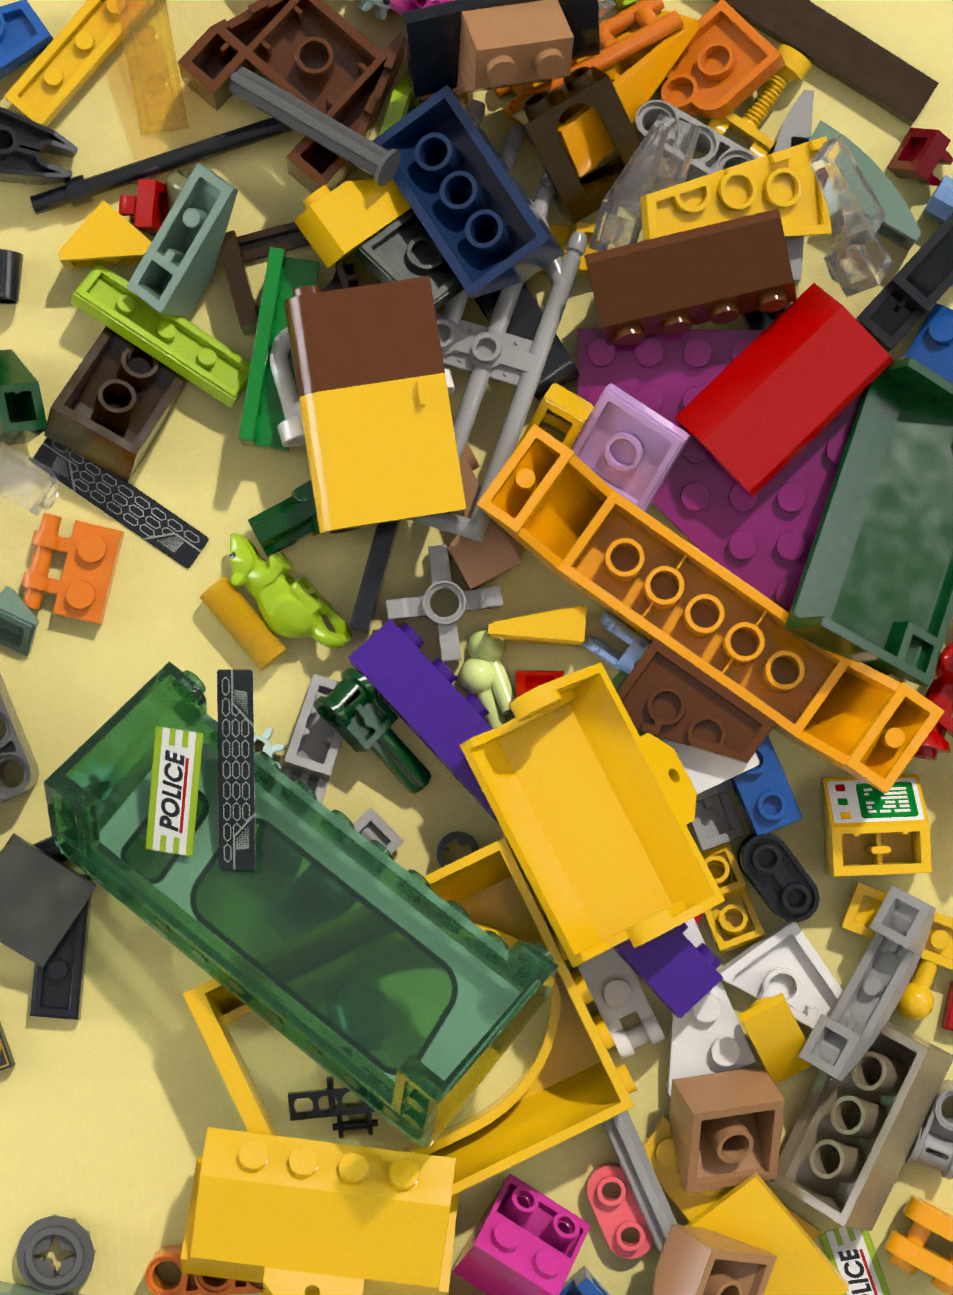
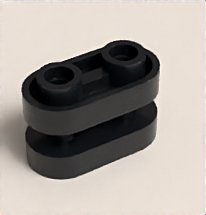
[735,833,820,922]

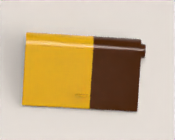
[284,276,466,535]

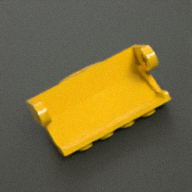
[459,662,725,968]
[181,1127,459,1295]

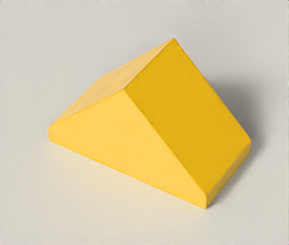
[58,200,152,270]

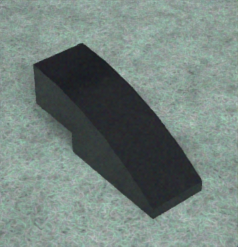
[856,213,953,353]

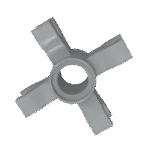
[386,544,503,662]

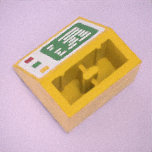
[821,774,932,877]

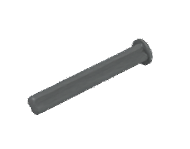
[228,67,401,186]

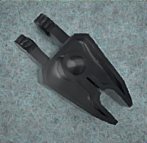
[0,107,78,185]

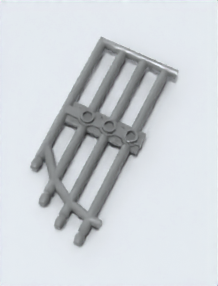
[408,100,587,543]

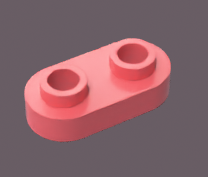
[586,1163,654,1259]

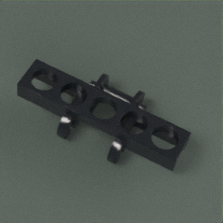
[288,1076,408,1139]

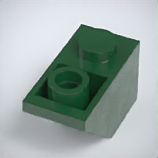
[0,349,48,446]

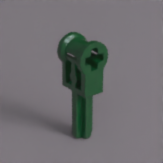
[314,668,431,794]

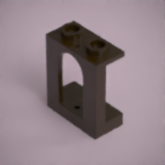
[511,66,656,224]
[220,222,359,335]

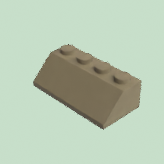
[770,1022,953,1231]

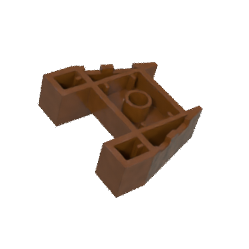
[178,0,405,194]

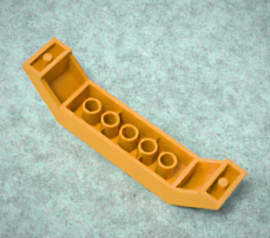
[477,424,945,794]

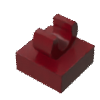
[887,128,953,186]

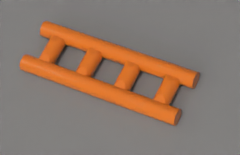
[493,0,684,114]

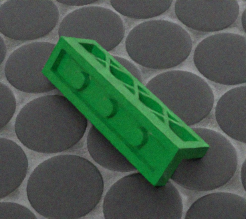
[238,247,320,453]

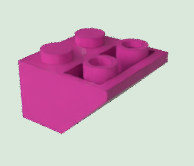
[452,1174,591,1295]

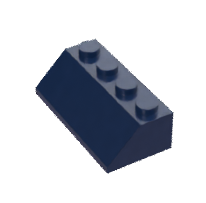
[372,84,565,299]

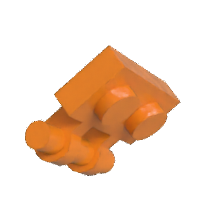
[21,513,124,625]

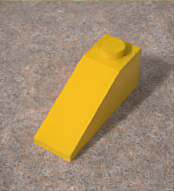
[294,178,411,268]

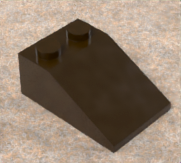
[44,326,189,482]

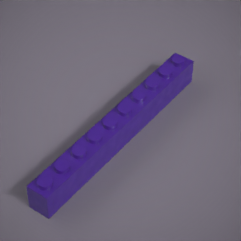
[348,619,723,1018]

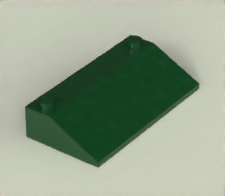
[784,357,953,687]

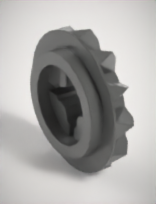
[17,1214,96,1294]

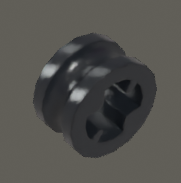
[436,831,479,867]

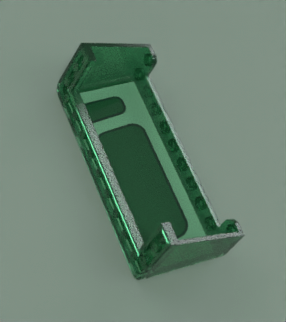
[44,661,558,1148]

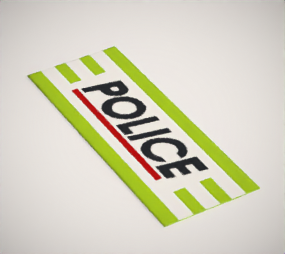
[145,726,204,857]
[819,1226,891,1295]

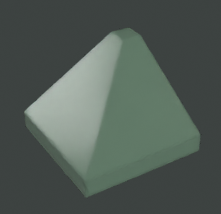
[0,586,39,656]

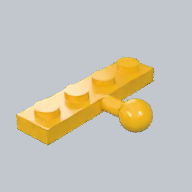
[839,881,953,1021]

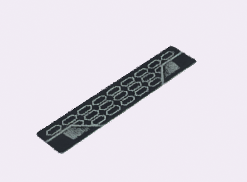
[32,437,209,568]
[217,669,256,870]

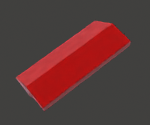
[674,283,894,497]

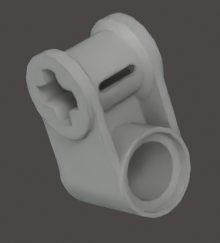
[905,1080,953,1180]

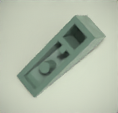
[126,163,238,317]

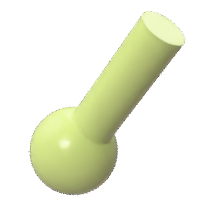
[467,628,516,715]
[459,658,507,729]

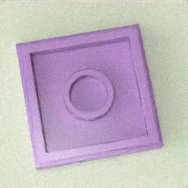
[571,383,691,512]

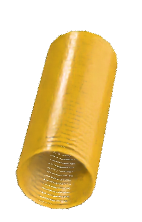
[200,576,287,671]

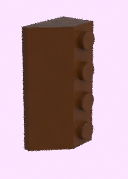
[584,208,797,346]

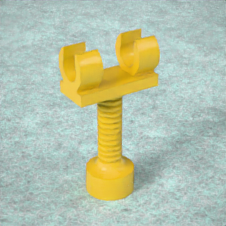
[708,44,812,158]

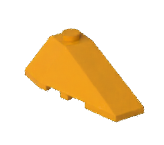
[502,10,700,178]

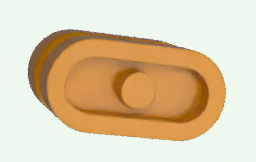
[884,1195,953,1295]

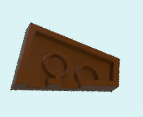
[617,638,776,764]

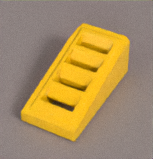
[515,383,594,450]
[487,605,587,647]

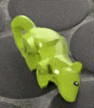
[229,533,353,649]

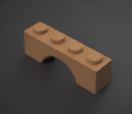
[448,413,525,590]

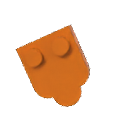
[659,0,785,119]

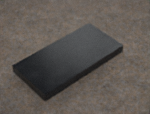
[402,0,600,98]

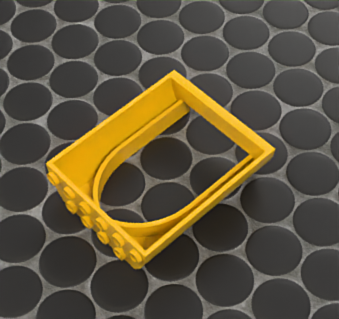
[182,837,637,1195]

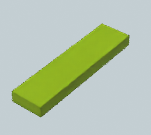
[70,262,251,408]

